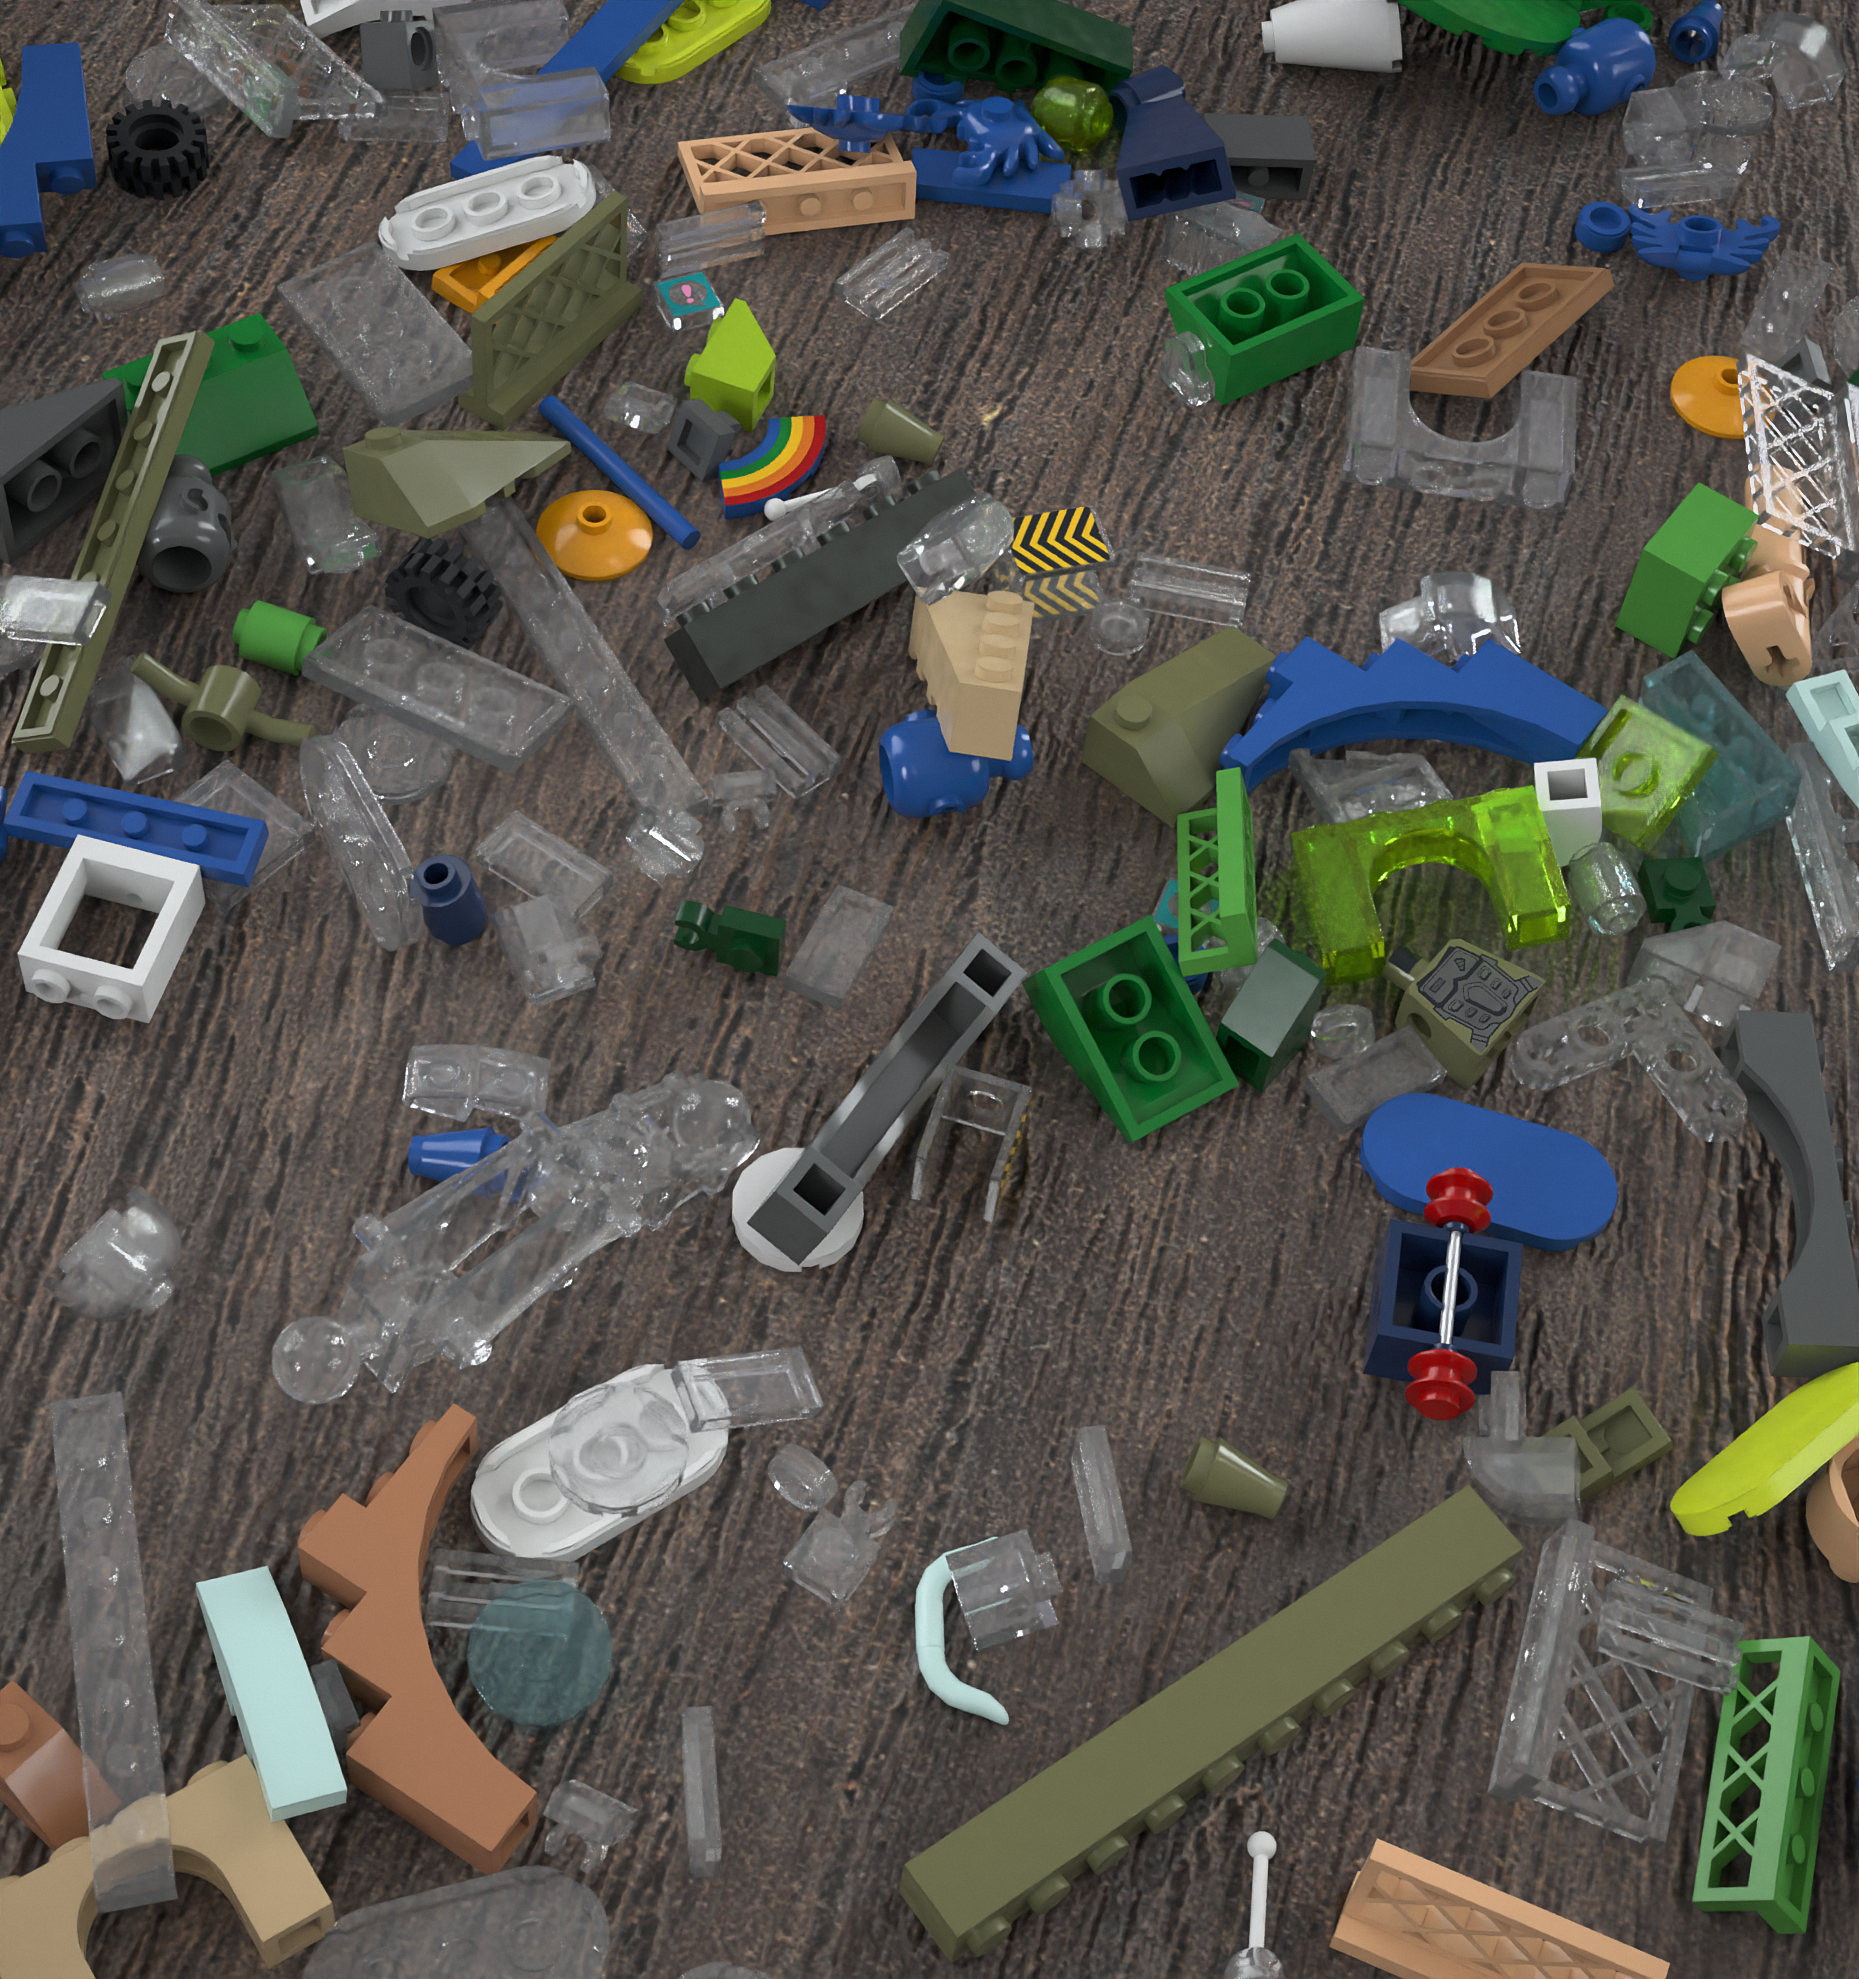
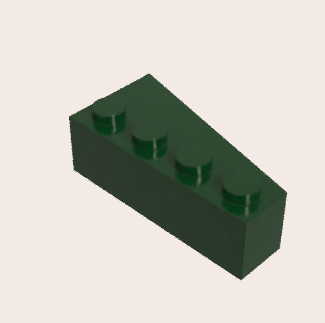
[899,0,1133,107]

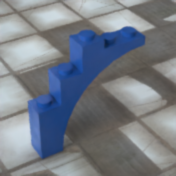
[0,42,97,258]
[1219,636,1609,796]

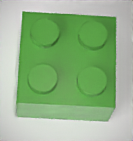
[1615,482,1760,660]

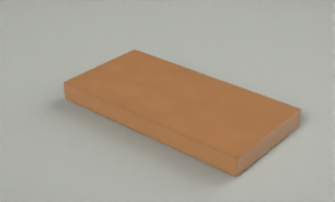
[1398,263,1614,399]

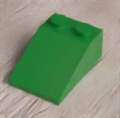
[1021,914,1239,1143]

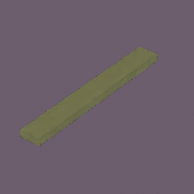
[11,330,215,754]

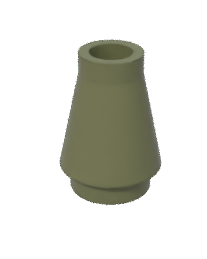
[857,398,945,467]
[1179,1436,1288,1520]

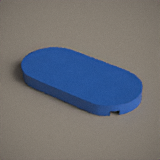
[1359,1093,1618,1252]

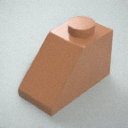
[0,1680,124,1852]

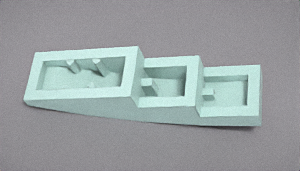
[1785,669,1859,809]
[196,1566,347,1823]

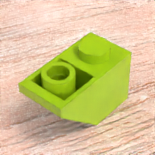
[684,298,776,432]

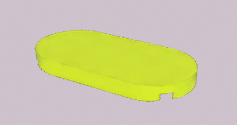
[614,0,771,84]
[1670,1362,1859,1536]

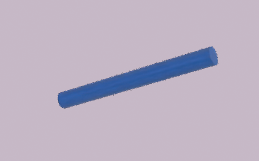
[538,395,700,550]

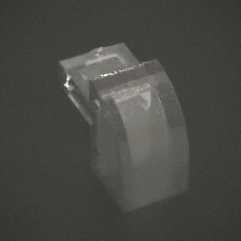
[1717,12,1847,110]
[272,454,381,576]
[1379,572,1520,661]
[489,889,603,1007]
[1462,1371,1581,1525]

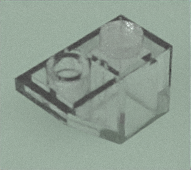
[1626,920,1782,1029]

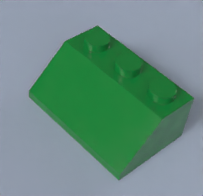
[1164,233,1365,405]
[102,312,319,477]

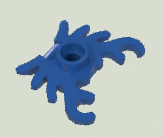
[787,94,947,153]
[906,96,1064,187]
[1628,201,1781,281]

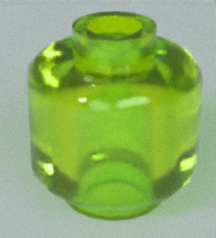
[1032,75,1113,151]

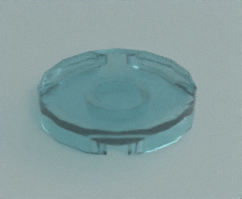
[467,1579,614,1728]

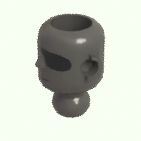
[136,454,238,594]

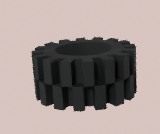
[106,99,210,200]
[385,538,503,653]

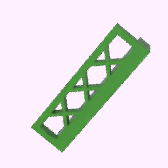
[1177,767,1258,977]
[1692,1636,1841,1934]

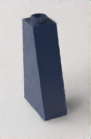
[1116,95,1236,222]

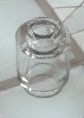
[75,252,165,322]
[1568,842,1647,935]

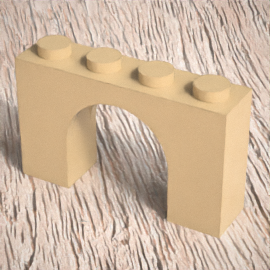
[0,1754,337,1979]

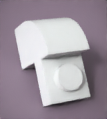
[1474,758,1602,870]

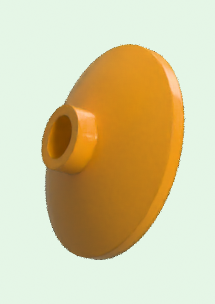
[1670,356,1778,439]
[536,490,653,582]

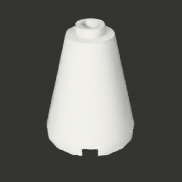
[1261,0,1402,73]

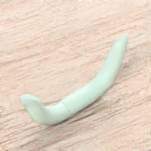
[915,1537,1009,1725]

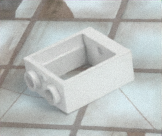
[18,834,205,1023]

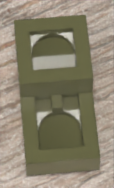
[1516,1387,1674,1511]

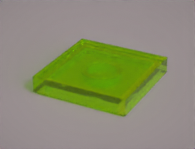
[1574,694,1719,854]

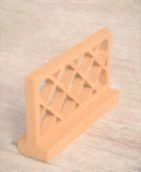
[678,127,917,242]
[1329,1838,1670,1979]

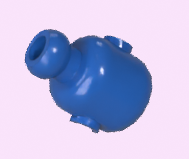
[1534,18,1656,116]
[879,709,1033,818]

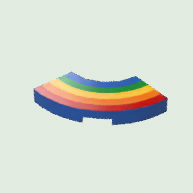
[718,415,826,519]

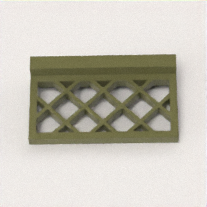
[458,190,642,431]

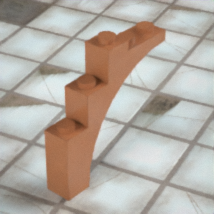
[298,1403,538,1879]

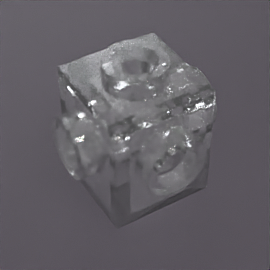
[1051,170,1130,248]

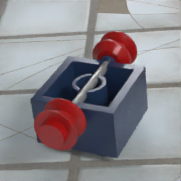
[1363,1167,1523,1420]

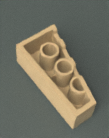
[908,585,1035,761]

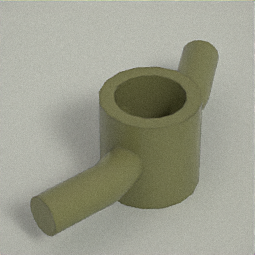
[130,652,316,752]

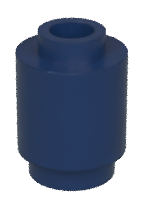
[1105,65,1186,132]
[408,855,487,945]

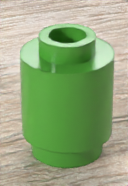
[232,600,328,676]

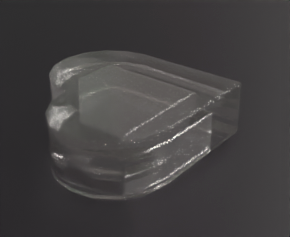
[1158,331,1215,408]

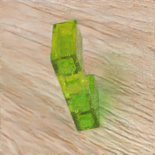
[1290,785,1571,988]

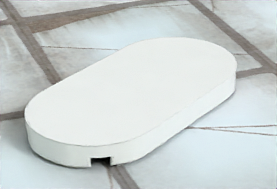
[378,155,596,271]
[470,1364,728,1569]

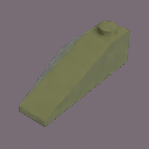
[343,427,572,539]
[1081,625,1277,829]

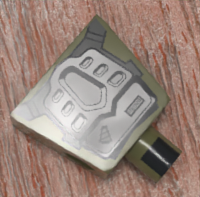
[1382,939,1546,1091]

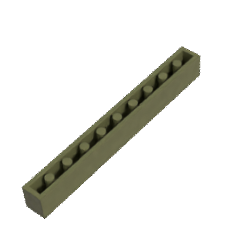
[899,1485,1524,1963]

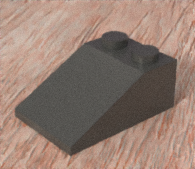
[0,377,128,565]

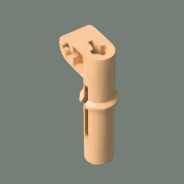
[1722,465,1815,686]

